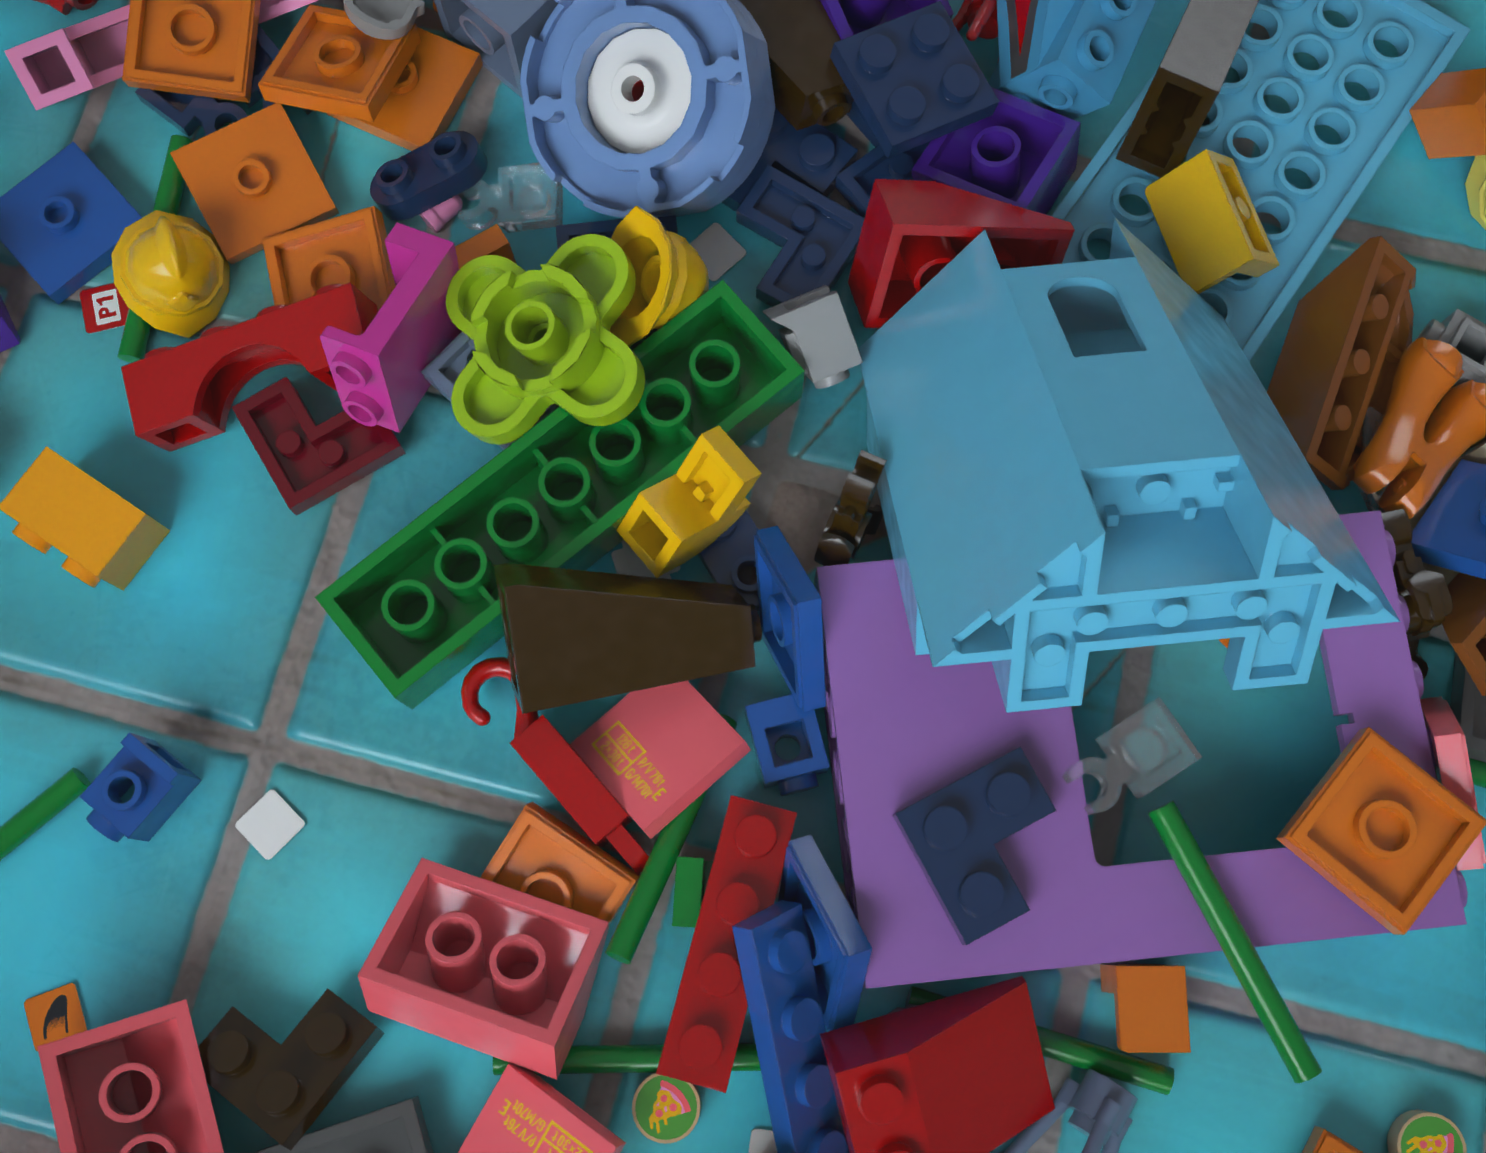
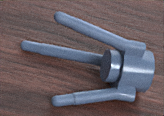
[1003,1069,1138,1153]

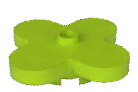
[446,234,645,445]

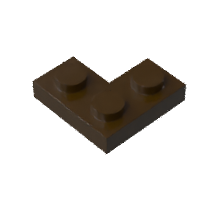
[198,988,384,1151]

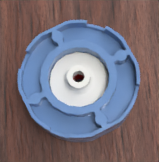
[520,0,775,218]

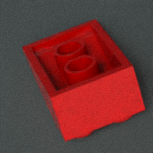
[848,179,1075,328]
[820,976,1055,1153]

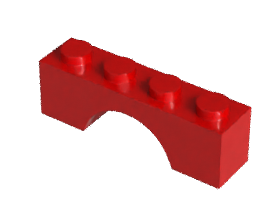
[121,282,378,452]
[656,795,797,1093]

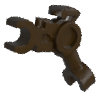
[814,450,887,566]
[1381,509,1453,680]

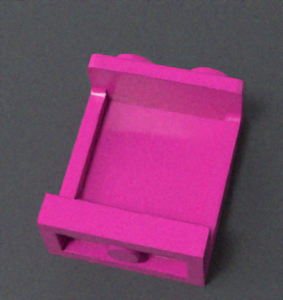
[320,222,462,433]

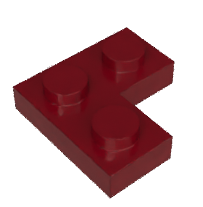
[232,376,406,515]

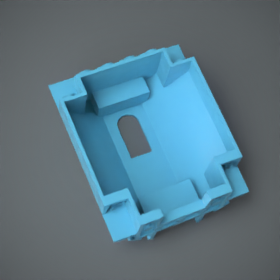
[858,217,1401,713]

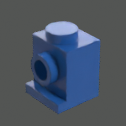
[745,694,830,796]
[80,732,202,842]

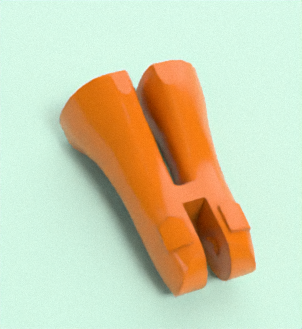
[1353,337,1486,519]

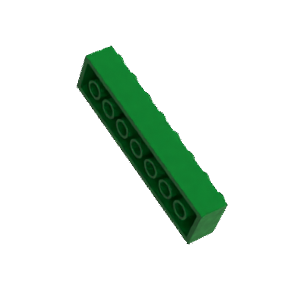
[315,280,805,709]

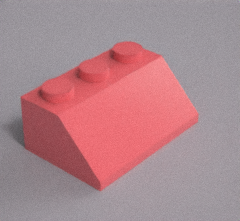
[357,858,609,1080]
[37,999,224,1153]

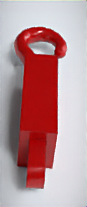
[461,657,649,875]

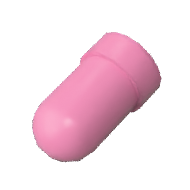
[420,195,463,233]

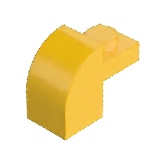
[616,425,762,578]

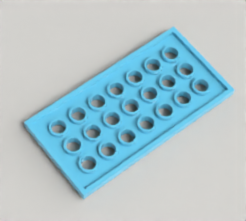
[1052,0,1471,362]

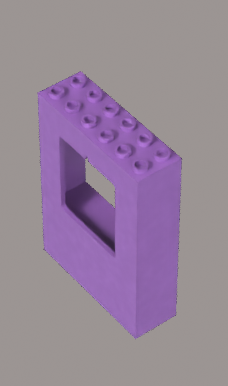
[813,510,1468,989]

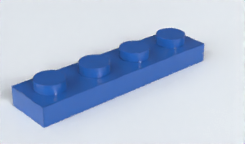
[732,900,850,1153]

